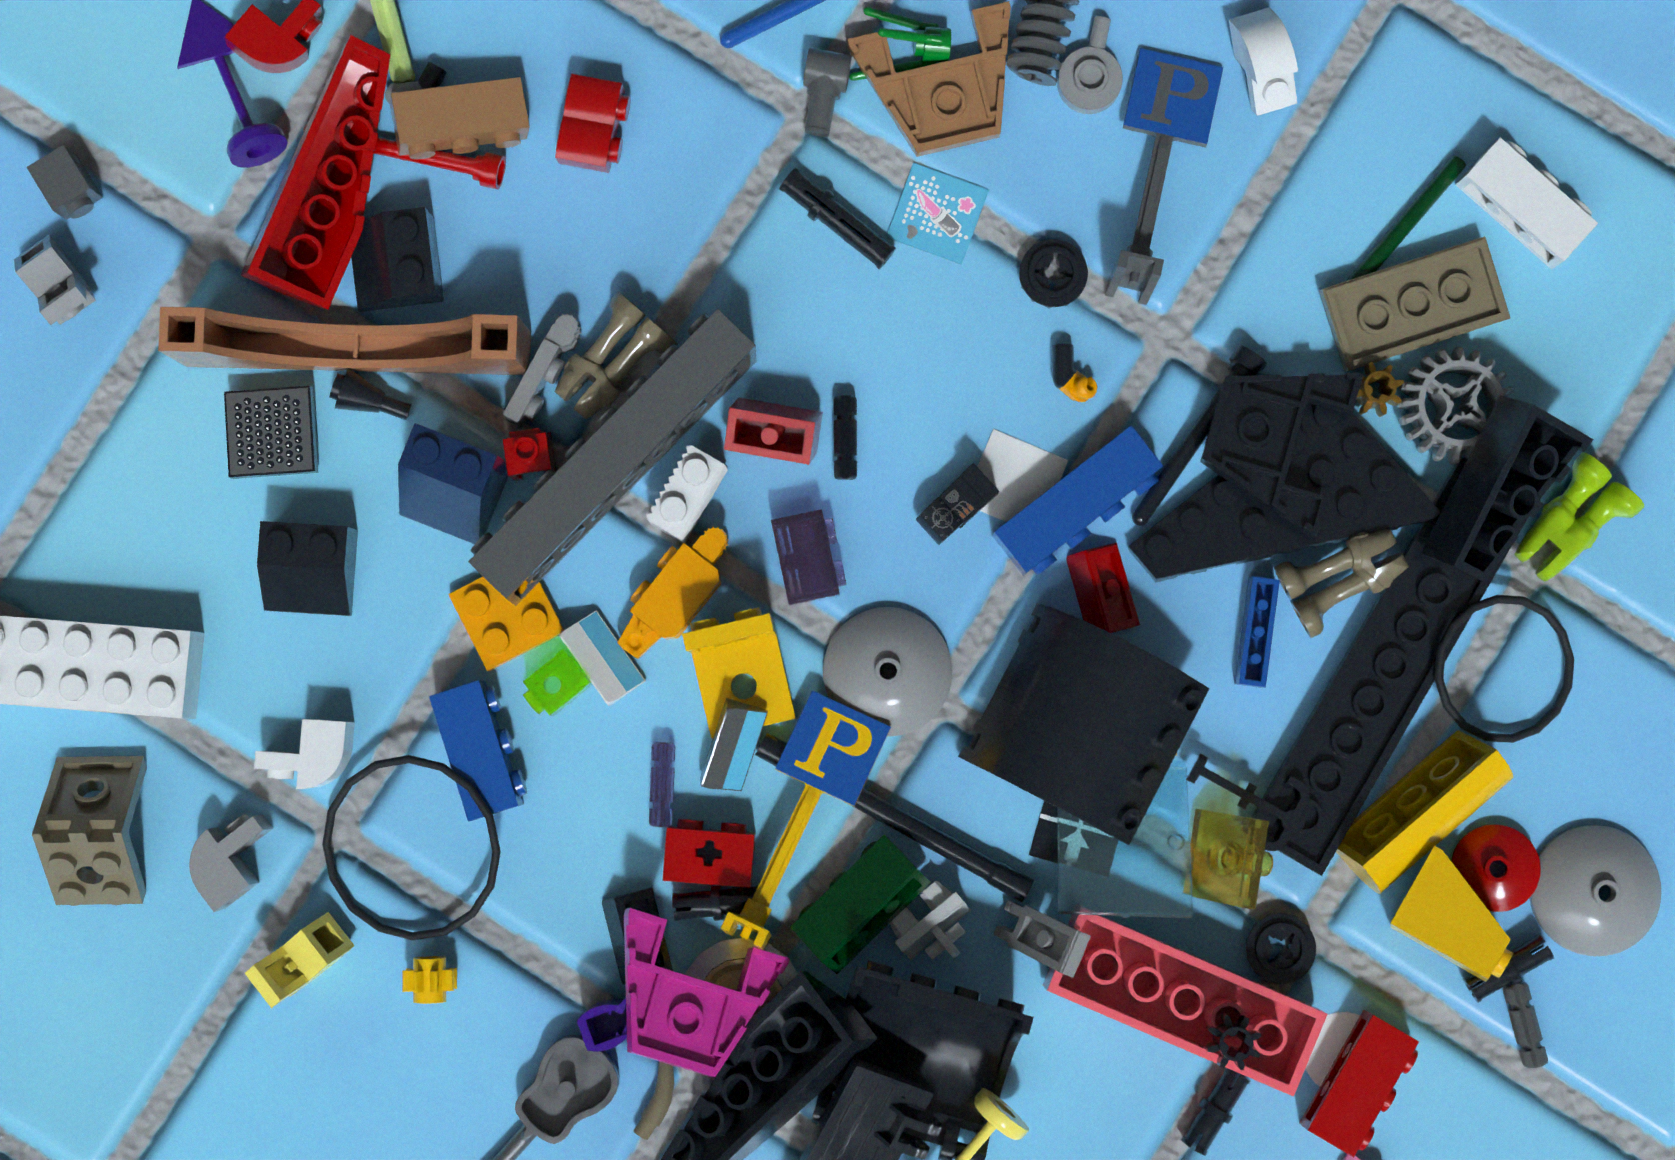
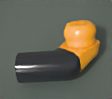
[1052,344,1098,402]

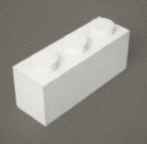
[1456,137,1598,270]

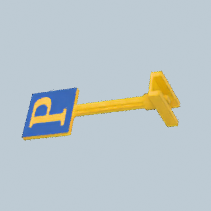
[721,690,891,950]

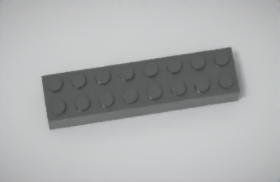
[468,309,757,606]

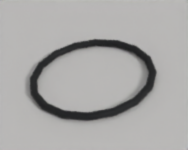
[1434,595,1574,743]

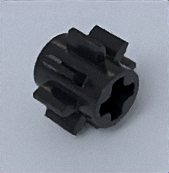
[1204,1012,1262,1070]

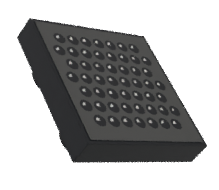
[224,386,318,479]

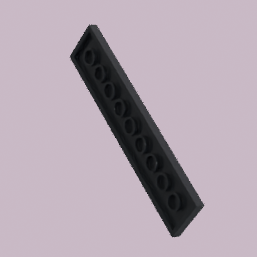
[1243,457,1528,876]

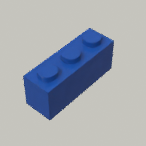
[429,680,527,822]

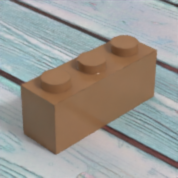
[390,77,530,159]

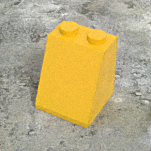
[1390,845,1514,982]

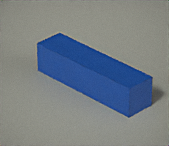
[1235,576,1280,688]

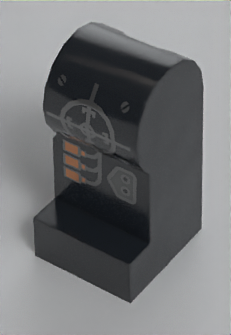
[916,463,1000,545]

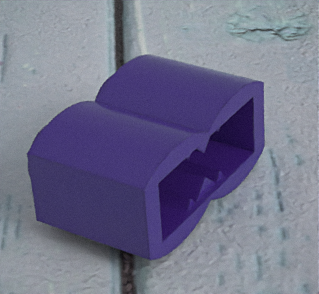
[577,997,627,1052]

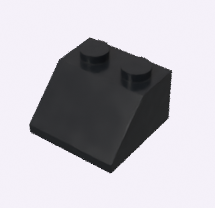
[351,207,444,312]
[257,521,358,616]

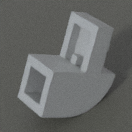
[14,235,96,325]
[189,814,273,912]

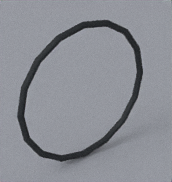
[322,755,501,940]

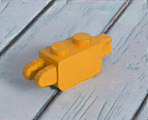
[617,526,729,659]

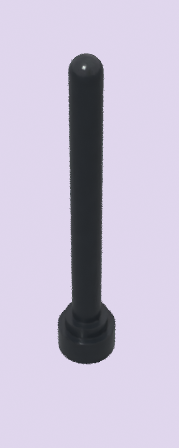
[1132,345,1267,526]

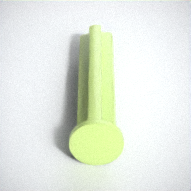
[370,0,415,83]

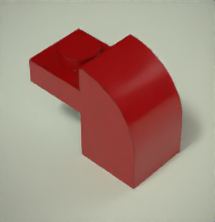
[224,0,323,73]

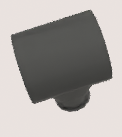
[803,48,852,137]

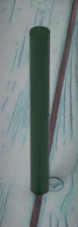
[1345,155,1466,282]

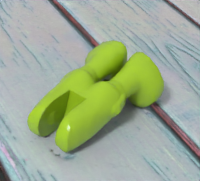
[1514,452,1645,582]

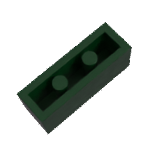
[790,834,931,974]

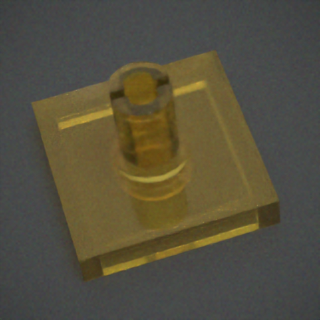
[1183,809,1273,909]

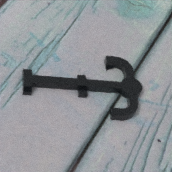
[1186,753,1310,851]

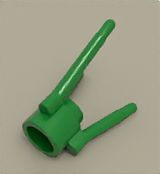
[849,7,951,81]

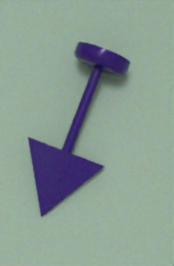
[177,0,288,168]

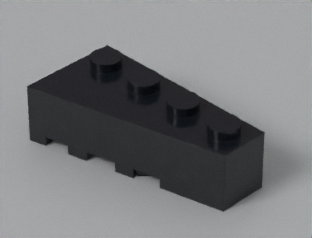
[1421,395,1594,582]

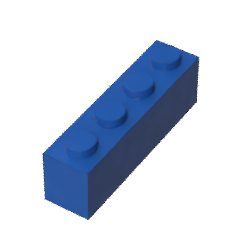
[992,425,1163,576]

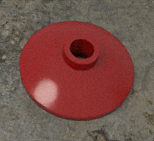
[1451,824,1541,912]

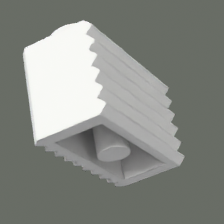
[646,445,728,543]

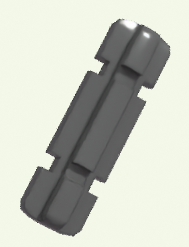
[1503,981,1548,1068]

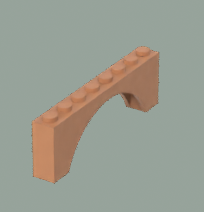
[158,307,531,375]

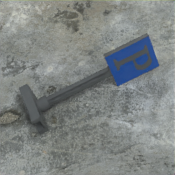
[1105,48,1224,305]

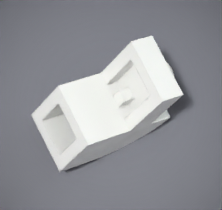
[1229,7,1298,116]
[254,719,355,789]

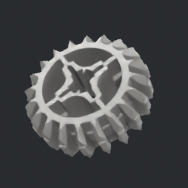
[1396,347,1515,465]

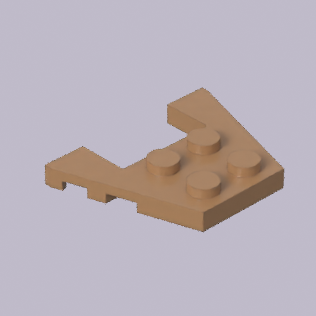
[847,1,1011,157]

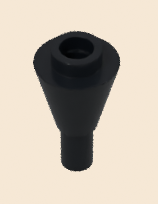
[329,369,412,420]

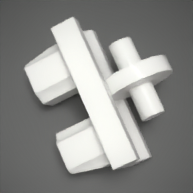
[890,881,971,960]

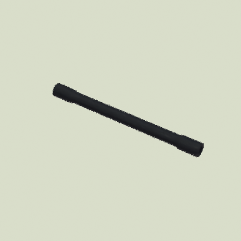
[755,732,1034,903]

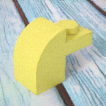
[245,912,354,1008]

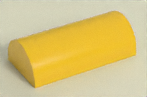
[1336,730,1513,894]

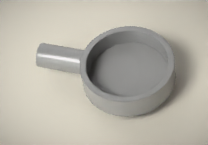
[1057,16,1123,114]

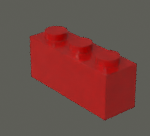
[1299,1010,1419,1158]

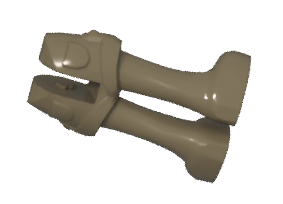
[554,291,678,419]
[1274,529,1409,638]

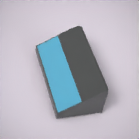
[700,698,768,791]

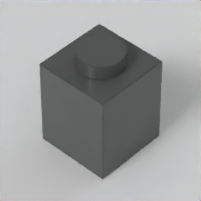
[26,145,103,220]

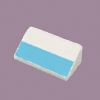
[559,610,646,706]

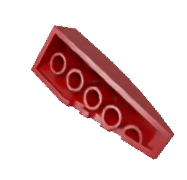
[241,35,391,310]

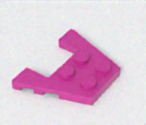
[624,908,790,1077]

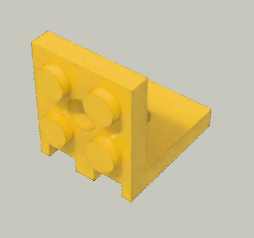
[682,608,796,739]

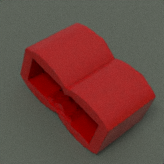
[555,74,631,173]

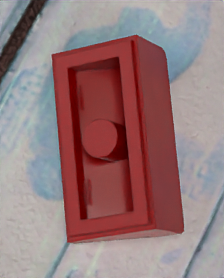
[1066,542,1140,633]

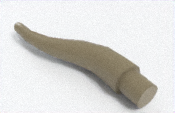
[633,1062,675,1140]

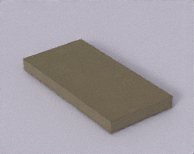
[1319,236,1510,372]

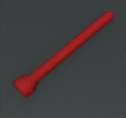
[303,124,506,190]

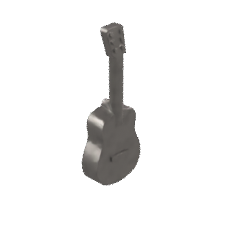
[492,1035,619,1160]

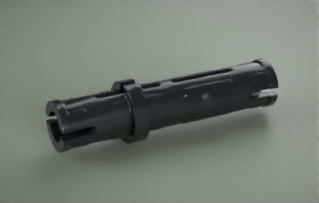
[779,168,896,270]

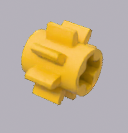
[402,956,457,1004]

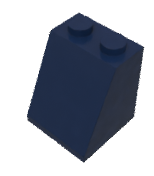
[398,423,508,544]

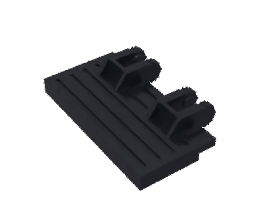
[799,1057,943,1160]

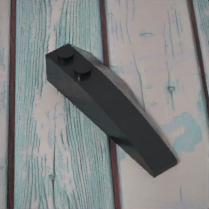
[661,971,877,1160]

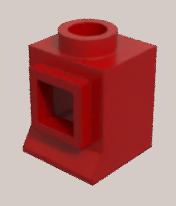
[502,428,557,481]

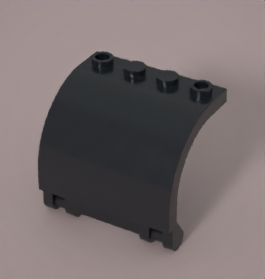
[958,603,1210,845]
[811,960,1034,1160]

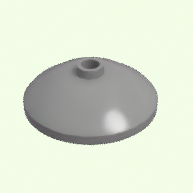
[823,607,952,737]
[1529,825,1661,956]

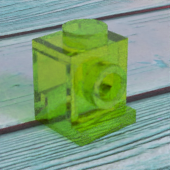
[523,649,593,716]

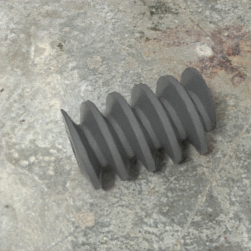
[1006,0,1079,86]

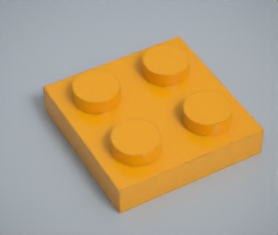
[448,577,565,671]

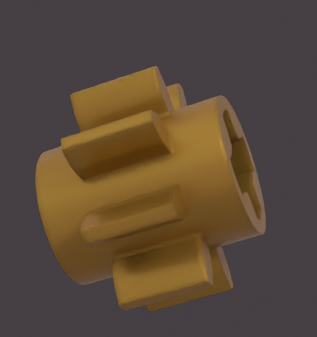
[1356,362,1404,417]

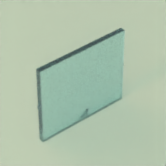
[1057,767,1193,918]

